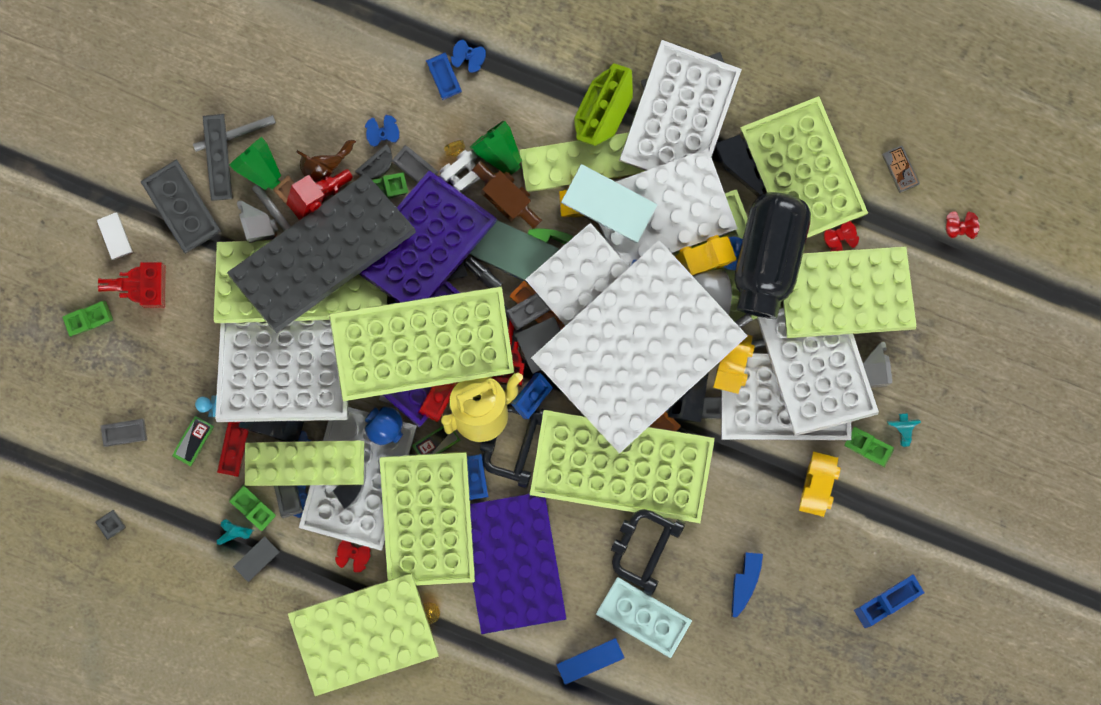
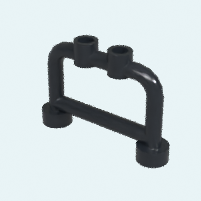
[480,404,547,489]
[611,509,686,596]

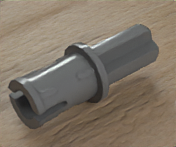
[464,256,503,288]

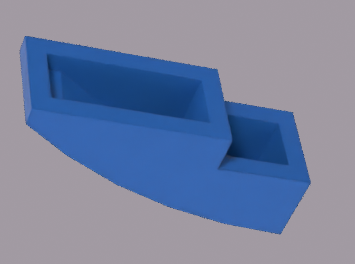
[731,552,763,617]
[854,574,925,628]
[556,638,625,684]

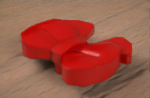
[945,211,980,239]
[823,221,859,252]
[335,540,371,573]

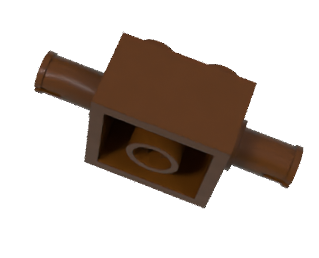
[471,161,542,229]

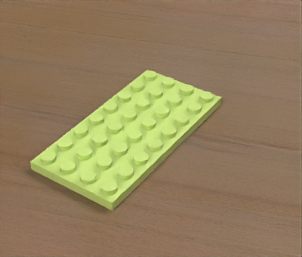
[214,240,388,323]
[329,287,514,401]
[530,409,715,523]

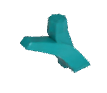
[887,413,921,447]
[217,519,253,545]

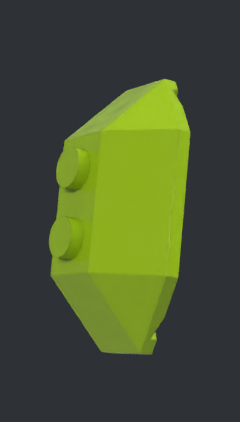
[574,63,633,146]

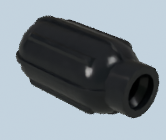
[734,192,811,319]

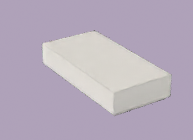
[97,212,133,260]

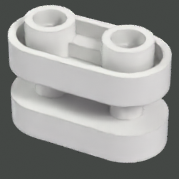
[439,150,480,193]

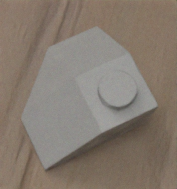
[237,201,278,243]
[863,342,892,388]

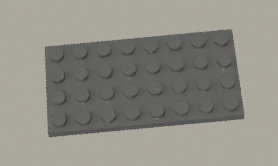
[227,173,416,333]

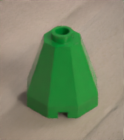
[470,121,522,175]
[229,137,281,190]

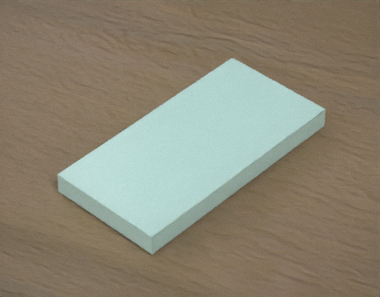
[561,164,658,243]
[596,577,692,658]

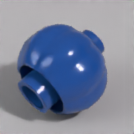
[364,406,403,445]

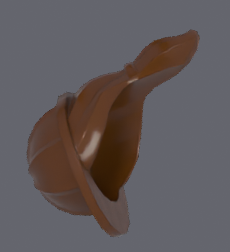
[296,140,356,182]

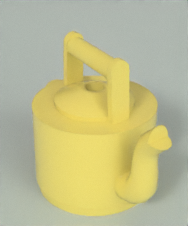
[441,373,523,442]

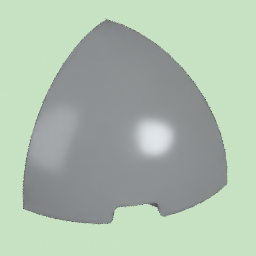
[693,270,732,315]

